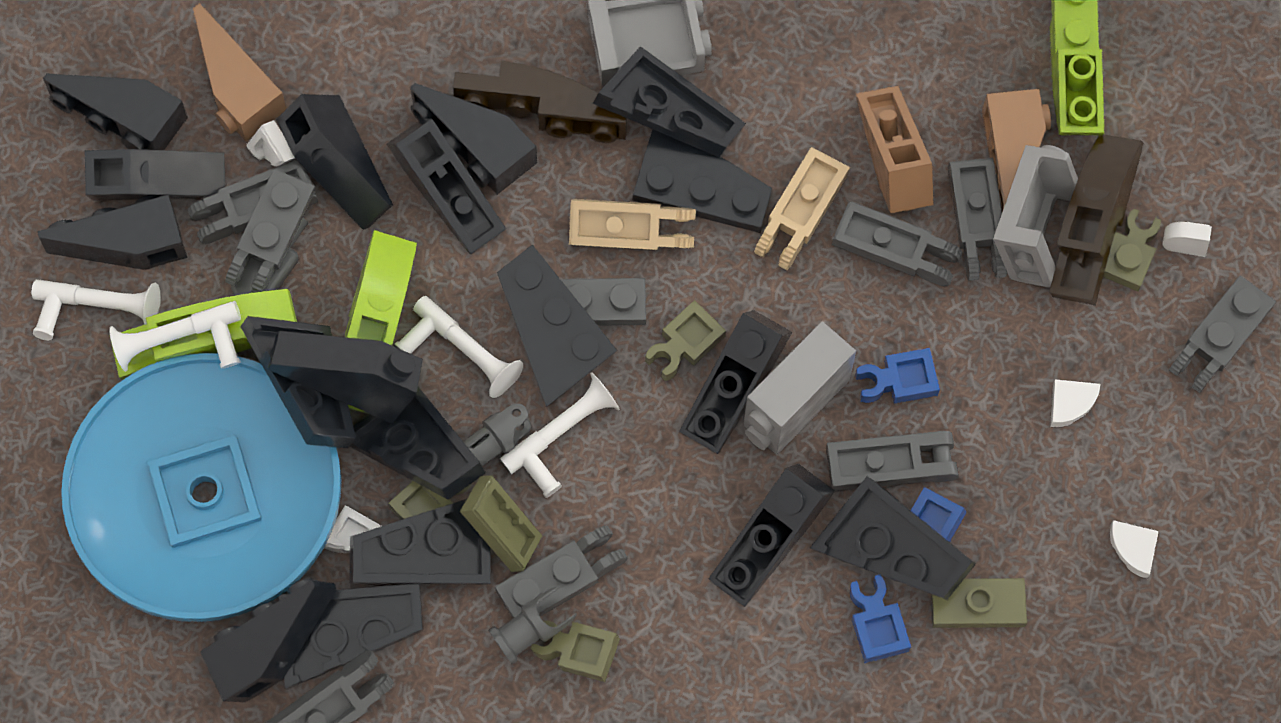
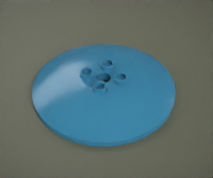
[62,353,341,622]

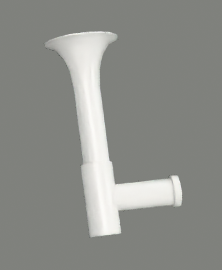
[31,280,161,340]
[394,296,523,398]
[109,301,241,372]
[500,372,620,498]

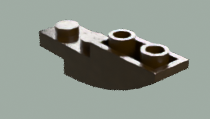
[453,61,627,143]
[1049,134,1144,306]

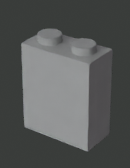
[743,321,856,455]

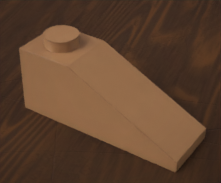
[193,3,286,141]
[856,86,933,213]
[982,89,1051,212]

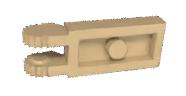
[754,147,850,270]
[569,199,696,250]

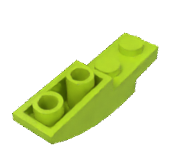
[1050,0,1104,136]
[344,230,417,414]
[110,289,297,380]

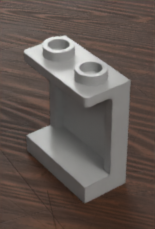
[587,0,712,88]
[993,145,1078,288]

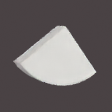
[247,120,295,167]
[1050,379,1100,427]
[324,505,381,553]
[1110,520,1158,578]

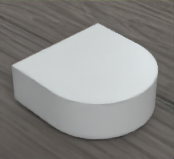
[1163,222,1212,257]

